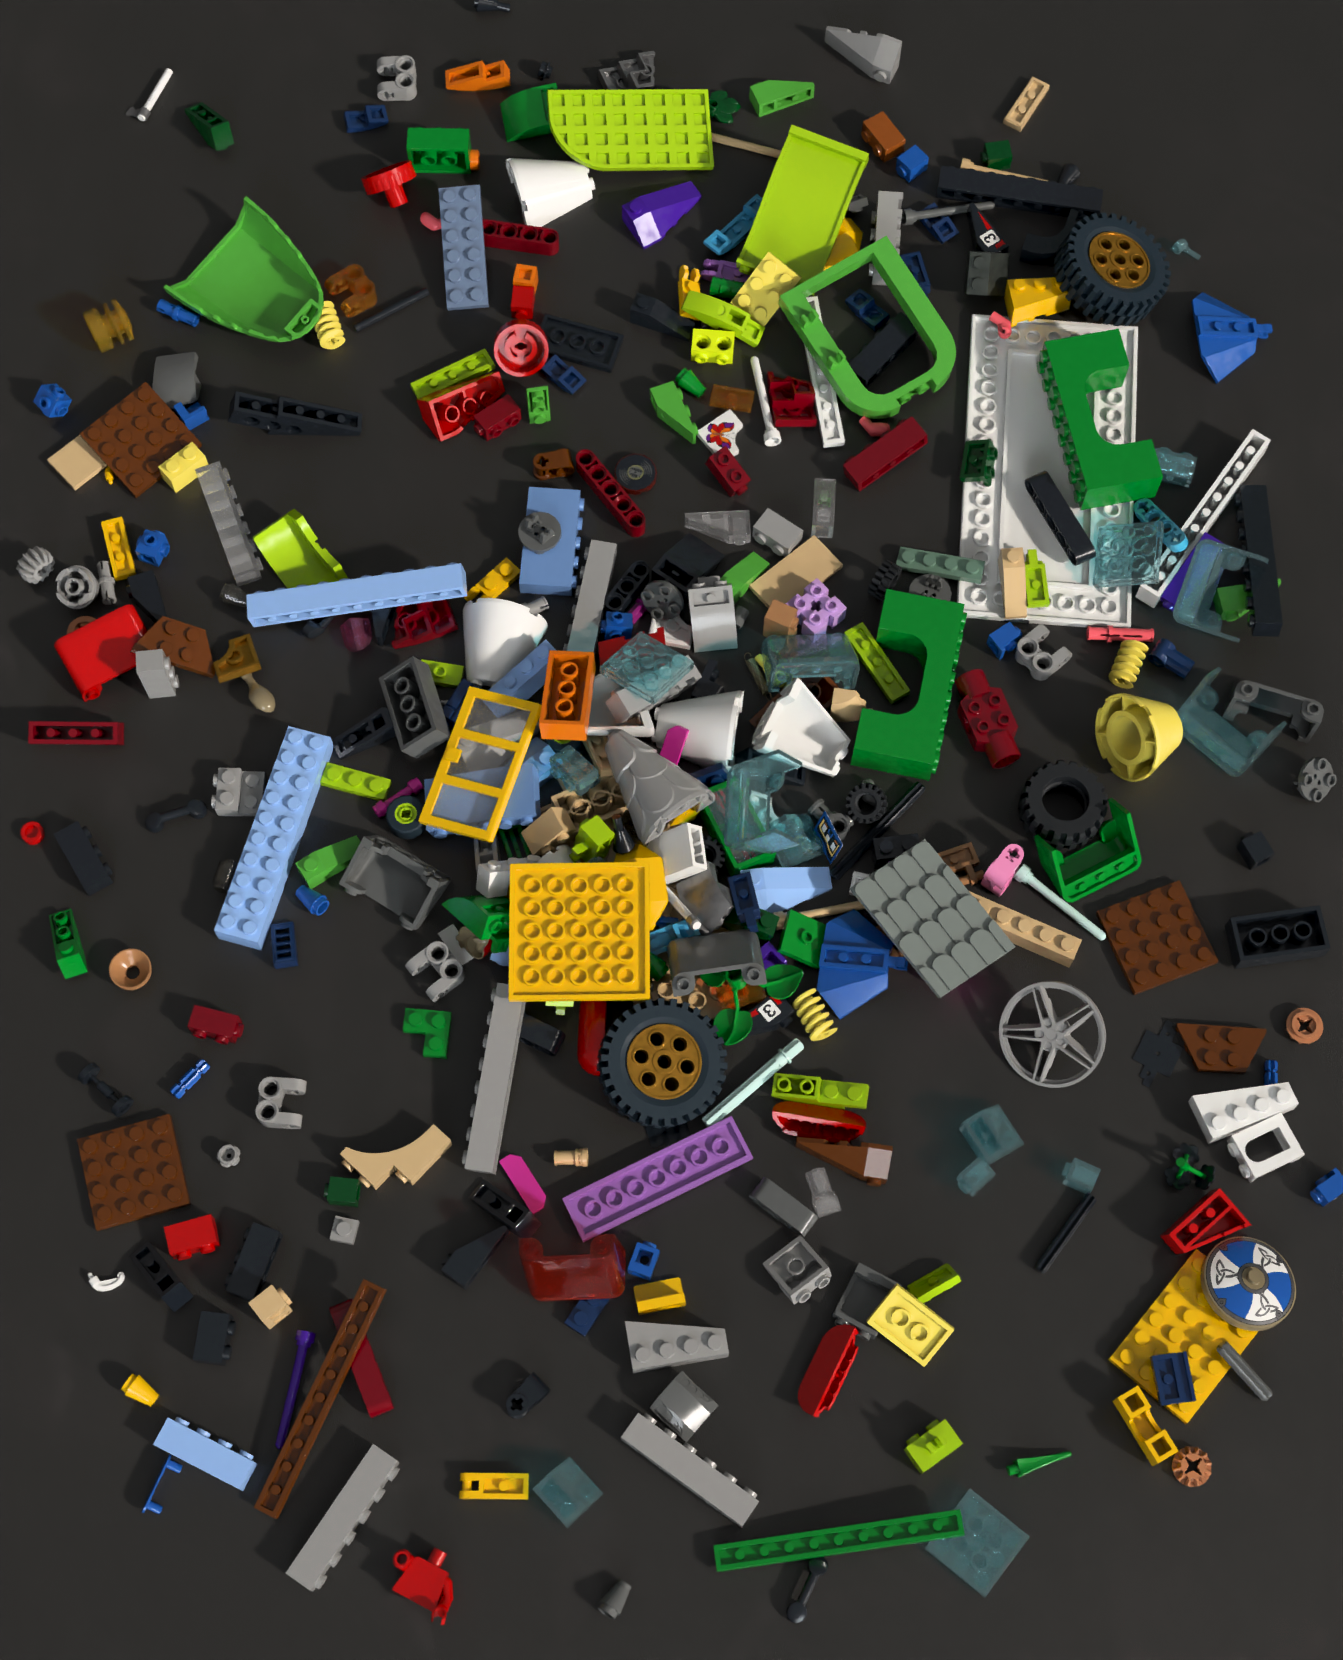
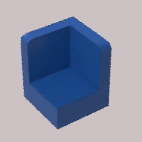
[173,402,209,430]

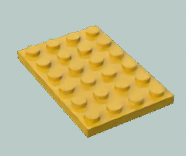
[1108,1248,1258,1424]

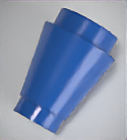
[295,885,329,916]

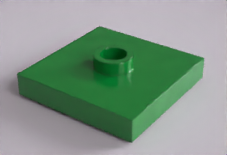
[777,909,826,969]

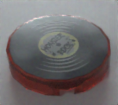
[614,454,657,495]

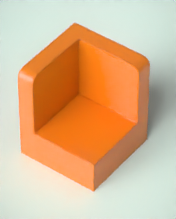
[513,264,538,293]

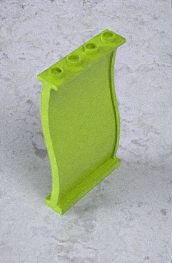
[736,125,869,297]

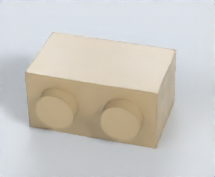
[521,807,576,856]

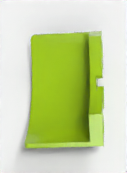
[253,509,348,589]

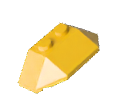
[824,218,863,270]
[614,843,669,931]

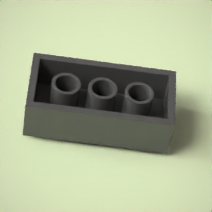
[379,656,451,759]

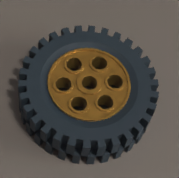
[1054,213,1171,326]
[597,998,728,1128]

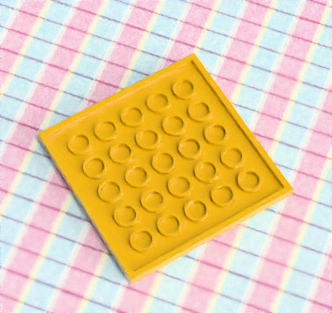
[508,862,650,1002]

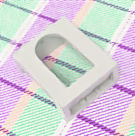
[1227,1113,1305,1183]

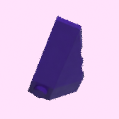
[622,181,702,249]

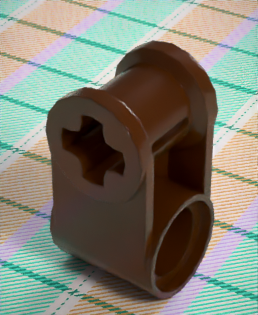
[533,448,575,480]

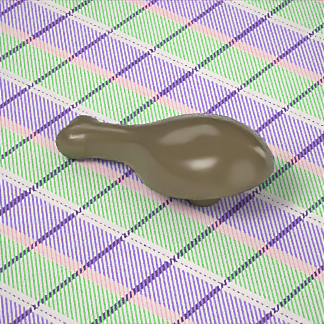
[241,673,276,713]

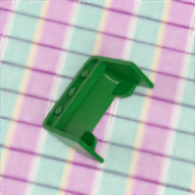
[1034,798,1142,902]

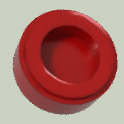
[20,821,45,845]

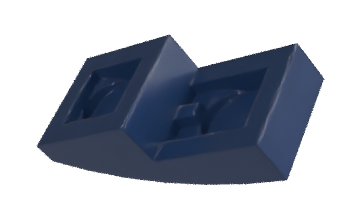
[343,105,389,133]
[919,202,959,244]
[845,288,890,331]
[540,354,587,395]

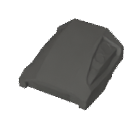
[650,1371,719,1443]

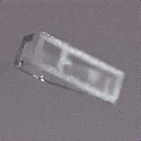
[811,478,836,538]
[685,510,751,545]

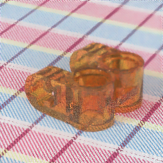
[324,264,377,318]

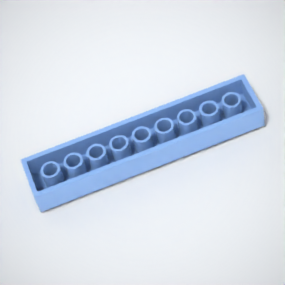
[214,726,334,951]

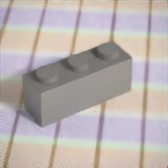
[136,649,179,699]

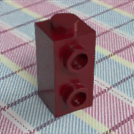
[473,394,522,441]
[705,446,751,497]
[187,1005,244,1045]

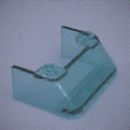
[1173,539,1269,643]
[1177,667,1287,777]
[724,749,802,854]

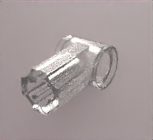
[805,1167,841,1218]

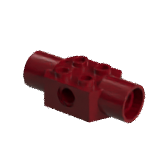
[955,669,1021,769]

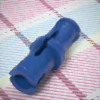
[156,299,200,327]

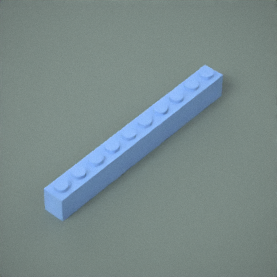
[246,562,467,627]

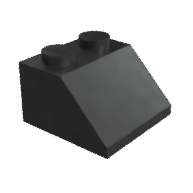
[964,251,1010,296]

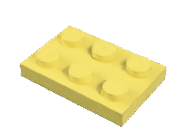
[730,252,802,327]
[867,1283,954,1367]

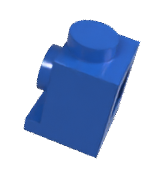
[986,621,1022,660]
[1310,1168,1343,1207]
[627,1241,660,1281]

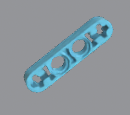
[1133,498,1188,552]

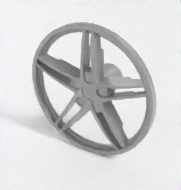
[999,981,1106,1088]

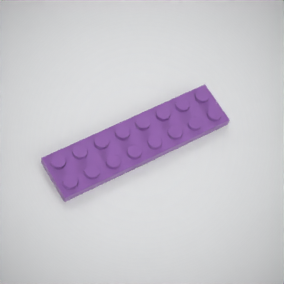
[562,1116,753,1242]

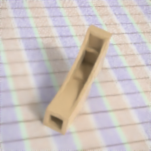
[340,1124,452,1190]

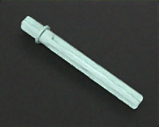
[702,1038,804,1127]

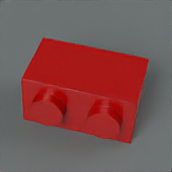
[164,1214,221,1261]

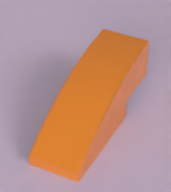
[445,60,511,91]

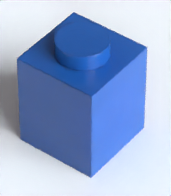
[895,144,929,182]

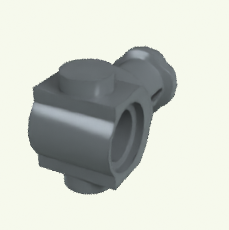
[807,798,854,841]

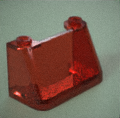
[519,1234,626,1301]

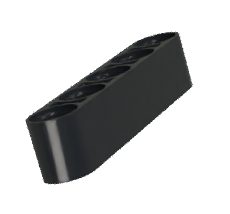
[1025,471,1096,566]

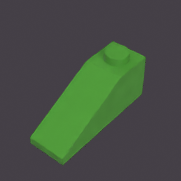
[749,80,815,117]
[720,551,770,605]
[1212,579,1281,621]
[295,835,361,889]

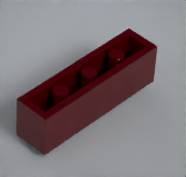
[843,416,928,492]
[28,721,124,745]

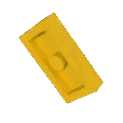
[633,1277,686,1315]

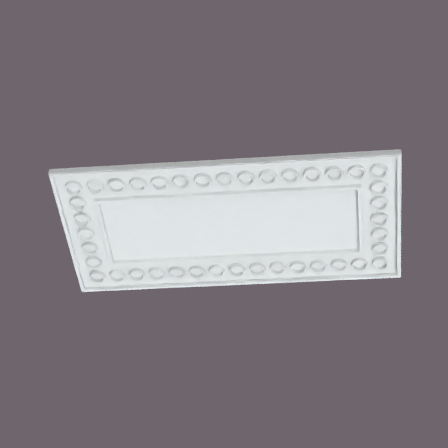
[957,314,1138,628]

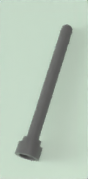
[901,201,995,226]

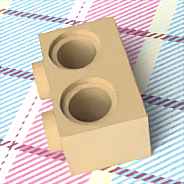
[248,1285,293,1329]

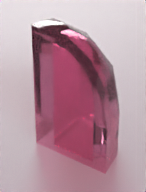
[340,618,372,652]

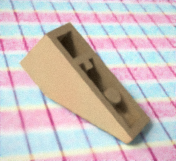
[998,547,1027,619]

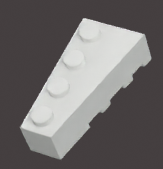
[1188,1082,1299,1144]

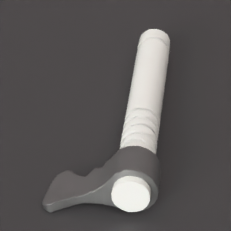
[126,68,173,121]
[666,885,710,934]

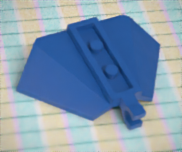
[1191,292,1273,384]
[817,909,908,1019]

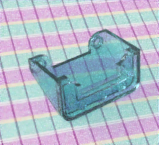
[761,633,860,692]

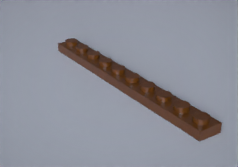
[254,1279,387,1519]

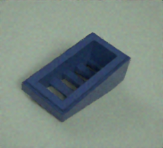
[271,921,299,969]

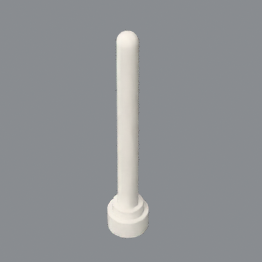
[750,356,781,446]

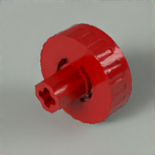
[361,160,417,208]
[493,319,549,377]

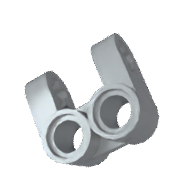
[377,55,417,101]
[1014,624,1072,681]
[405,941,465,1002]
[255,1076,307,1129]

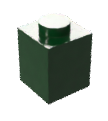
[980,140,1013,170]
[324,1176,361,1207]

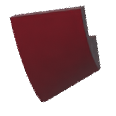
[767,371,817,427]
[392,599,459,649]

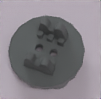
[518,512,562,554]
[908,574,952,601]
[641,579,684,620]
[1293,757,1337,802]

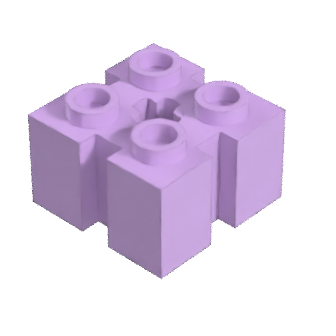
[785,578,847,644]

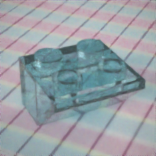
[764,813,825,867]
[959,1104,1024,1168]
[533,1457,603,1529]

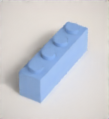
[481,639,557,719]
[153,1417,257,1491]

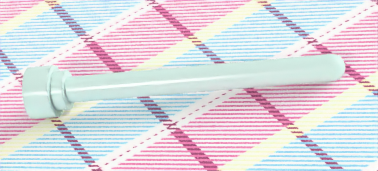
[1013,864,1106,940]

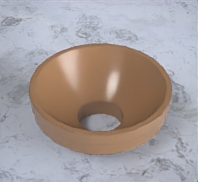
[109,949,152,990]

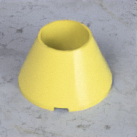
[1095,693,1183,782]

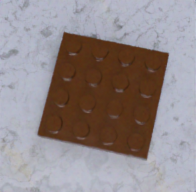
[80,382,202,498]
[1096,880,1218,995]
[77,1114,191,1231]

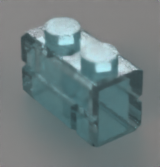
[1155,447,1197,488]
[549,745,600,796]

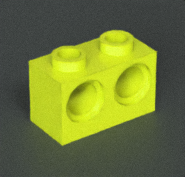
[691,328,735,365]

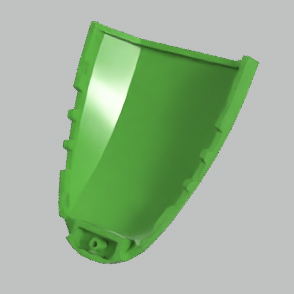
[163,196,324,342]

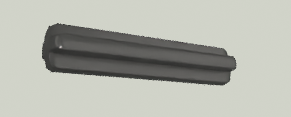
[1216,1341,1273,1401]

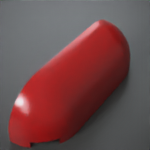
[577,1001,607,1076]
[772,1101,866,1143]
[798,1324,858,1417]

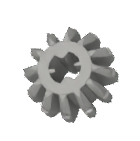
[16,546,55,584]

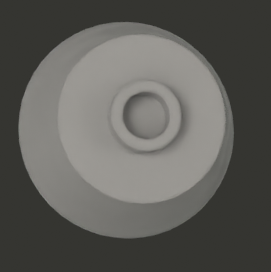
[56,565,99,609]

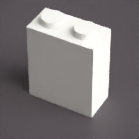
[646,823,707,885]

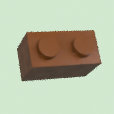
[861,111,906,162]

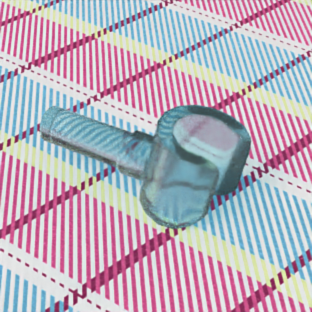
[1172,239,1201,260]

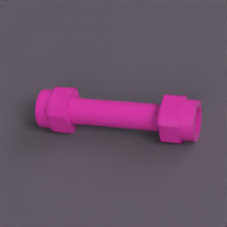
[372,777,424,818]

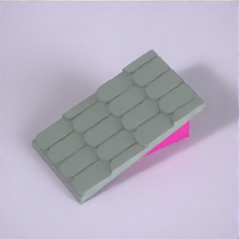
[849,839,1015,999]

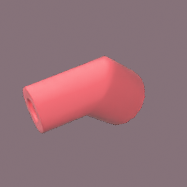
[420,212,441,231]

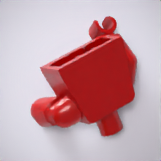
[392,1547,454,1625]

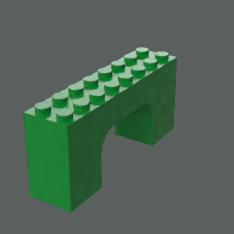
[1037,329,1163,510]
[851,589,967,781]

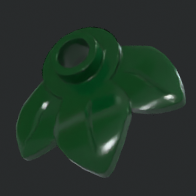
[709,90,741,124]

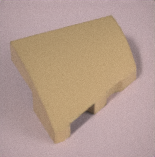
[830,688,873,722]

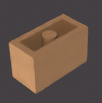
[763,599,799,646]

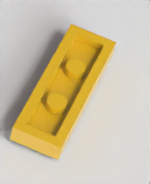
[101,516,137,581]

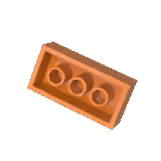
[539,650,596,741]

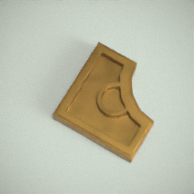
[213,633,262,683]

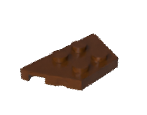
[130,616,215,678]
[1175,1023,1266,1075]

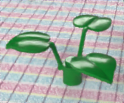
[700,964,803,1046]

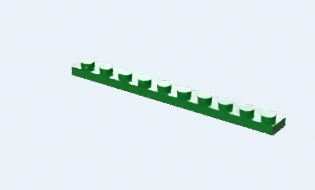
[713,1509,965,1572]

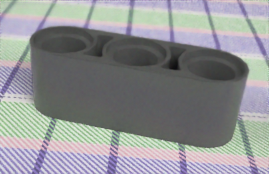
[749,1177,818,1238]

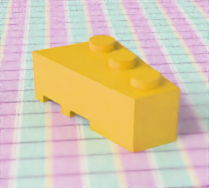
[1004,277,1071,327]

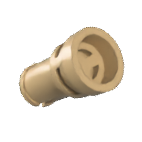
[554,1148,588,1167]

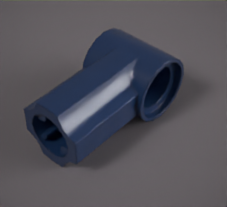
[1147,638,1195,679]

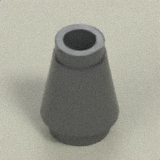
[598,1579,631,1620]

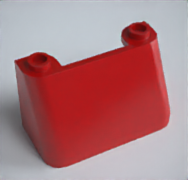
[54,604,148,702]

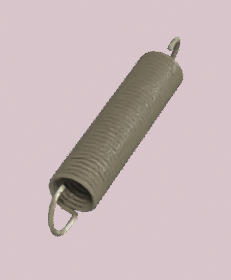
[744,652,772,701]

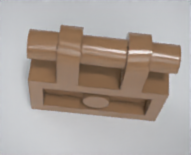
[938,842,984,885]

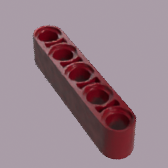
[483,219,559,256]
[576,449,645,537]
[329,1298,394,1418]

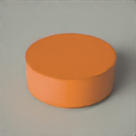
[470,149,480,170]

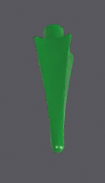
[1006,1451,1072,1478]

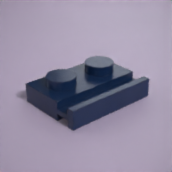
[1150,1351,1196,1406]

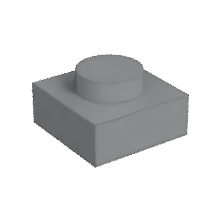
[848,194,869,213]
[329,1216,360,1245]

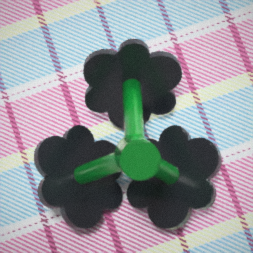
[1164,1143,1216,1190]

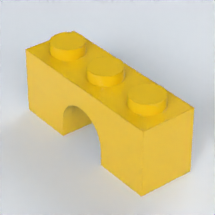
[1113,1386,1178,1467]

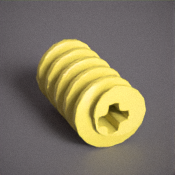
[314,301,346,349]
[1108,640,1149,689]
[792,988,837,1041]

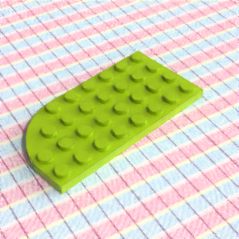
[547,89,714,171]

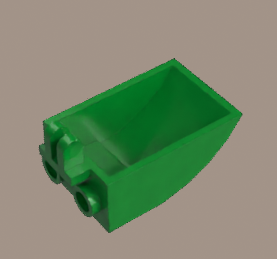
[500,83,562,142]
[441,895,510,953]

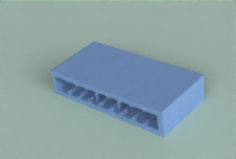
[519,487,585,596]
[424,763,541,839]

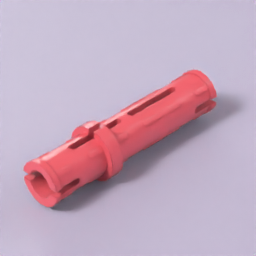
[1086,625,1154,643]

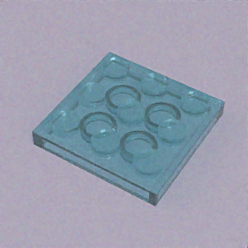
[1092,521,1164,588]
[600,631,694,704]
[924,1488,1030,1598]

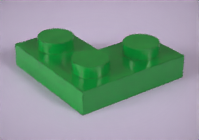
[403,1008,452,1059]

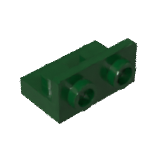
[960,439,998,487]

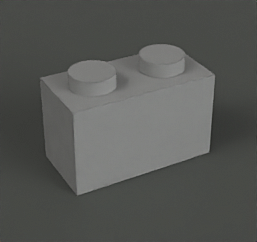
[752,508,803,557]

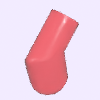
[989,311,1012,339]
[859,416,891,437]

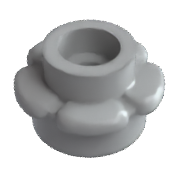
[217,1144,241,1168]

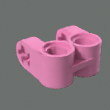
[981,844,1024,897]

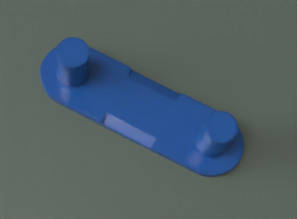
[141,1454,183,1514]

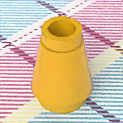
[121,1373,159,1407]

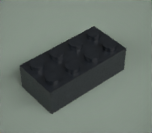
[1225,905,1331,969]

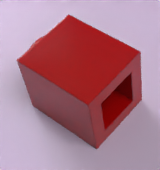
[511,285,535,319]

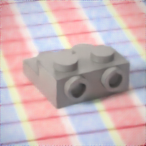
[211,768,266,816]
[763,1235,832,1305]

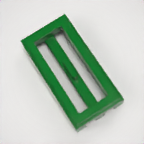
[498,825,531,858]

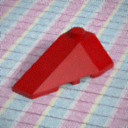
[417,371,505,442]

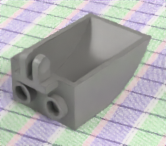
[688,575,738,653]

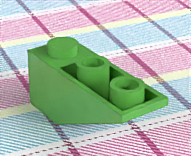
[650,381,698,444]
[526,386,551,424]

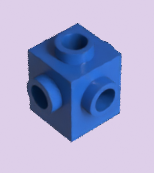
[33,384,72,418]
[135,529,170,567]
[600,611,633,641]

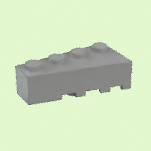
[868,191,903,286]
[605,655,702,725]
[625,1321,729,1374]

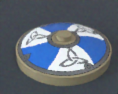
[1200,1236,1296,1331]

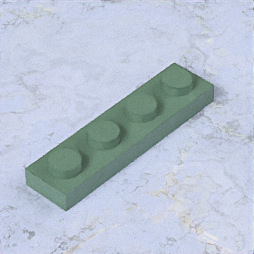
[896,546,985,584]

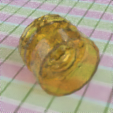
[82,299,134,353]

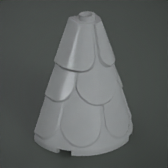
[605,730,715,845]

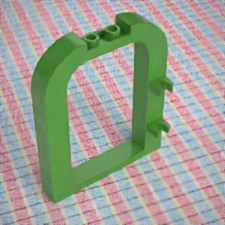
[778,236,956,419]

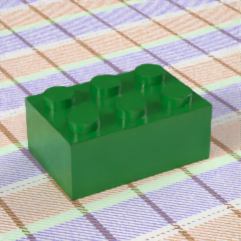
[406,127,471,174]

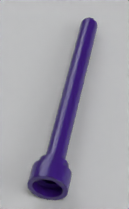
[275,1330,316,1449]

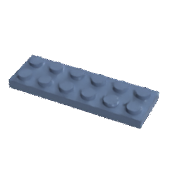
[439,184,489,311]

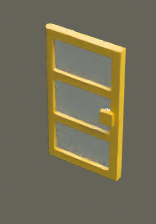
[418,686,541,843]

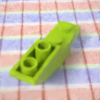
[681,290,765,348]
[771,1073,869,1109]

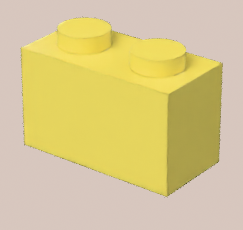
[158,442,209,493]

